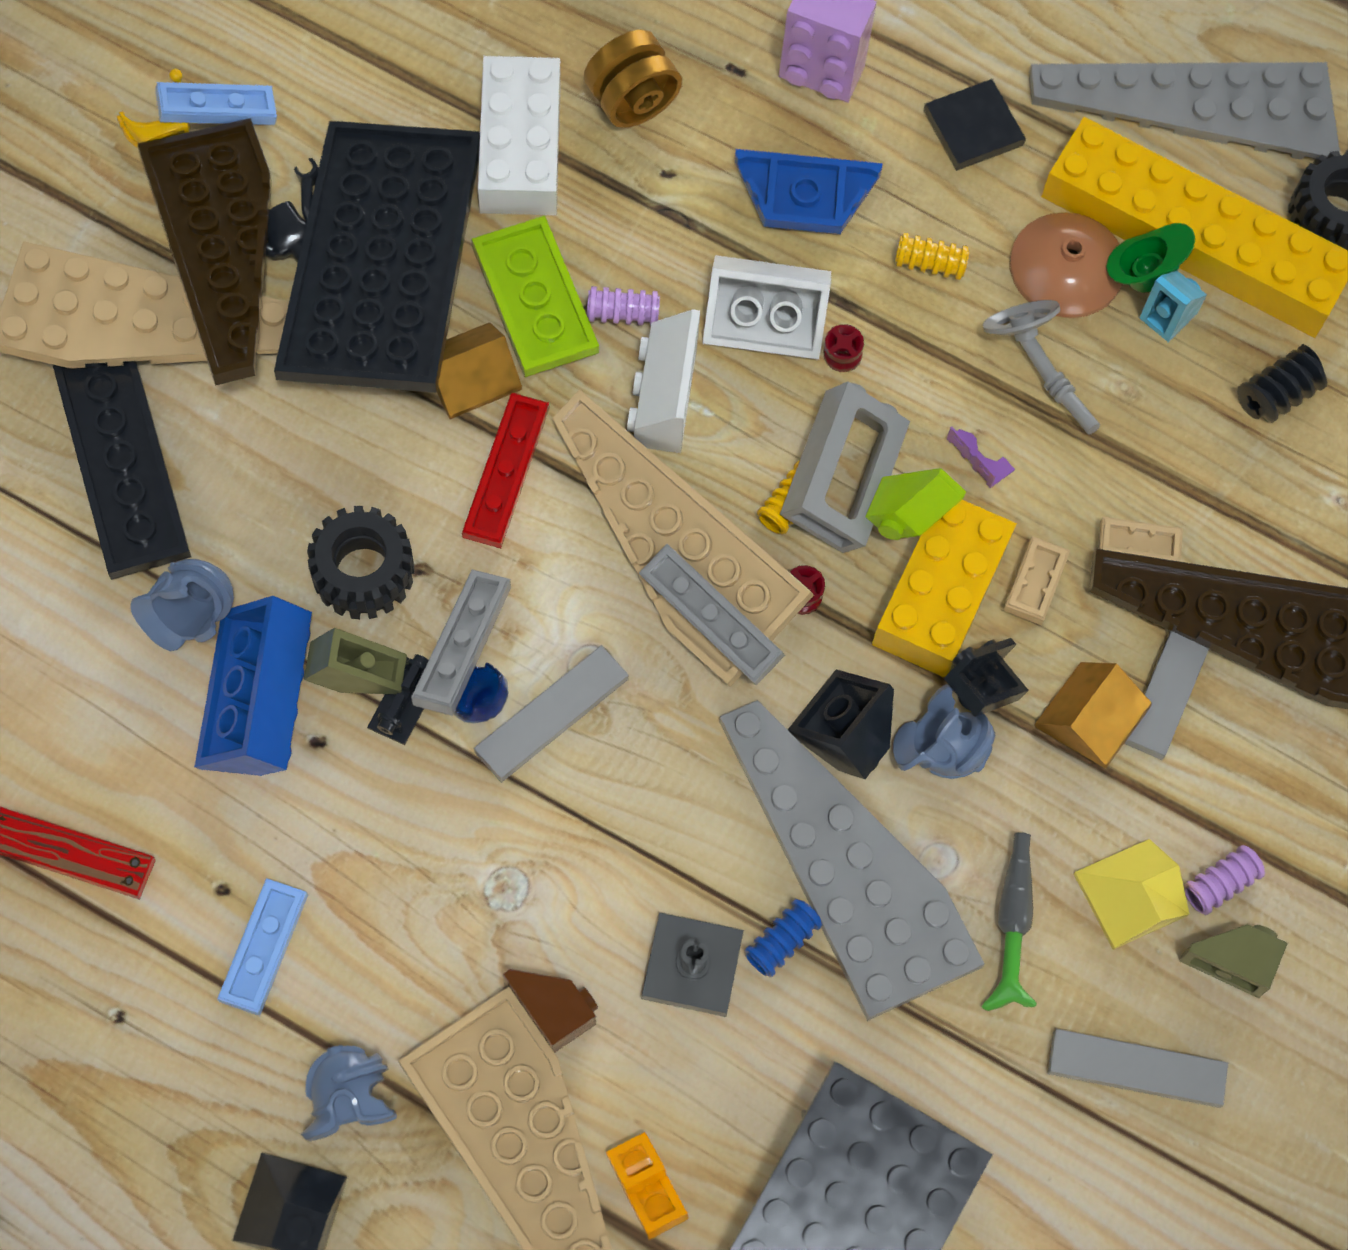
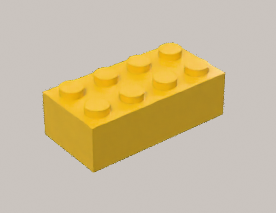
[872,499,1017,678]

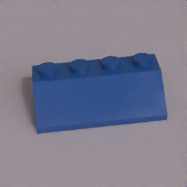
[194,596,312,776]

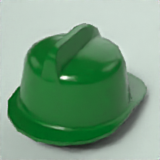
[1106,223,1196,293]

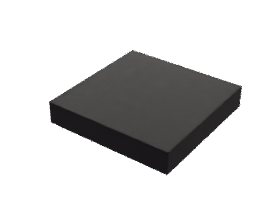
[923,79,1026,171]

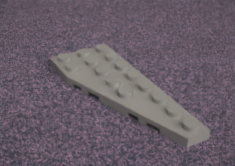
[719,700,984,1021]

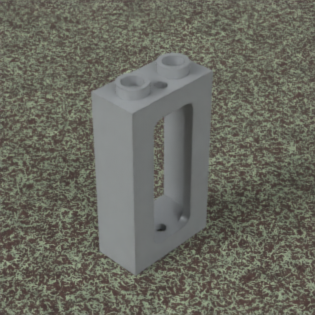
[780,381,910,553]

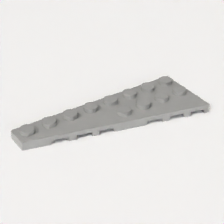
[1029,62,1340,160]

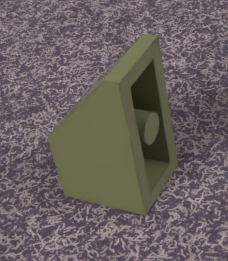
[304,628,407,694]
[1179,924,1288,998]

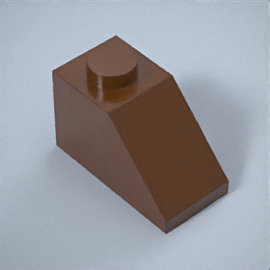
[503,969,598,1053]

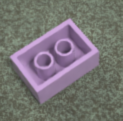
[779,0,877,102]

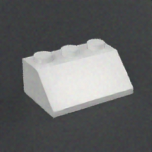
[702,255,831,360]
[627,309,700,453]

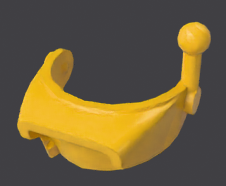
[116,69,190,147]

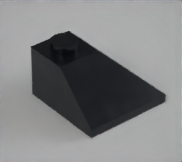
[788,669,894,779]
[232,1152,347,1250]

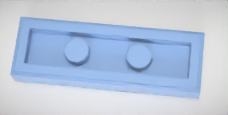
[155,82,277,125]
[217,878,308,1016]

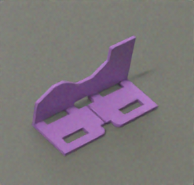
[947,426,1015,488]

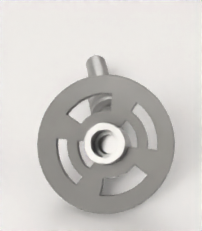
[983,300,1100,435]

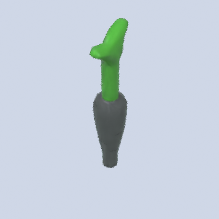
[982,832,1037,1011]

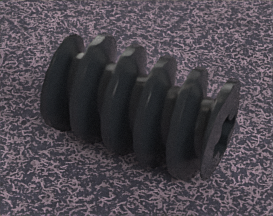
[1237,344,1328,423]

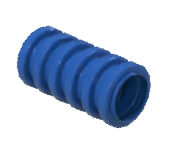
[745,899,822,977]

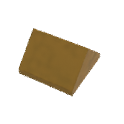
[437,322,522,419]
[1035,662,1151,769]

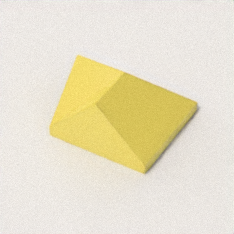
[1074,839,1189,950]

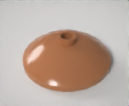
[1010,212,1122,318]

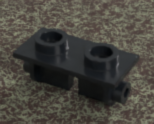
[367,654,429,745]

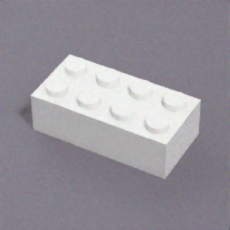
[478,56,560,215]

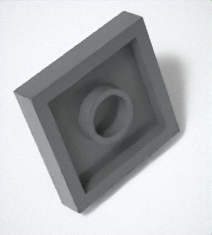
[641,913,744,1017]

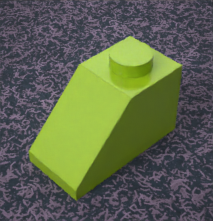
[865,468,966,540]

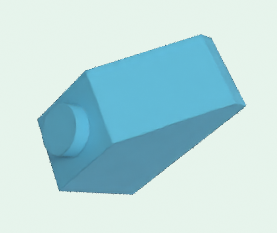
[1139,270,1207,343]

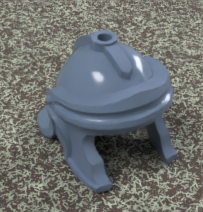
[130,559,234,651]
[893,684,995,779]
[301,1045,397,1141]

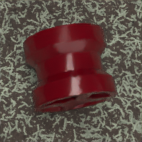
[823,324,864,372]
[790,565,826,615]

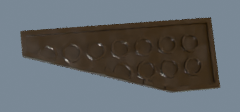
[137,118,272,386]
[1089,548,1348,709]

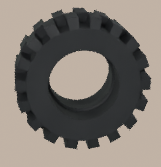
[1288,150,1348,250]
[307,506,415,620]

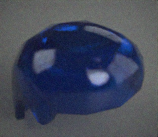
[453,662,508,724]

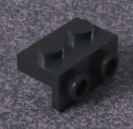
[944,638,1029,717]

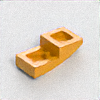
[606,1132,689,1240]

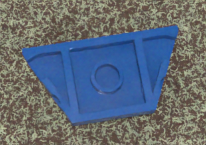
[735,149,883,234]

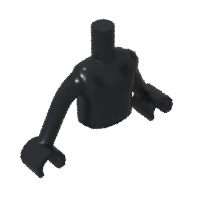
[266,158,319,263]

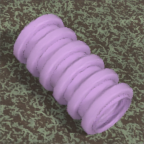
[587,286,660,326]
[1184,845,1265,915]

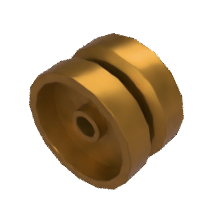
[584,29,683,128]

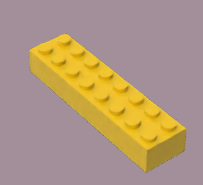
[1041,117,1348,338]

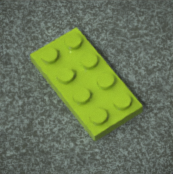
[472,215,599,377]

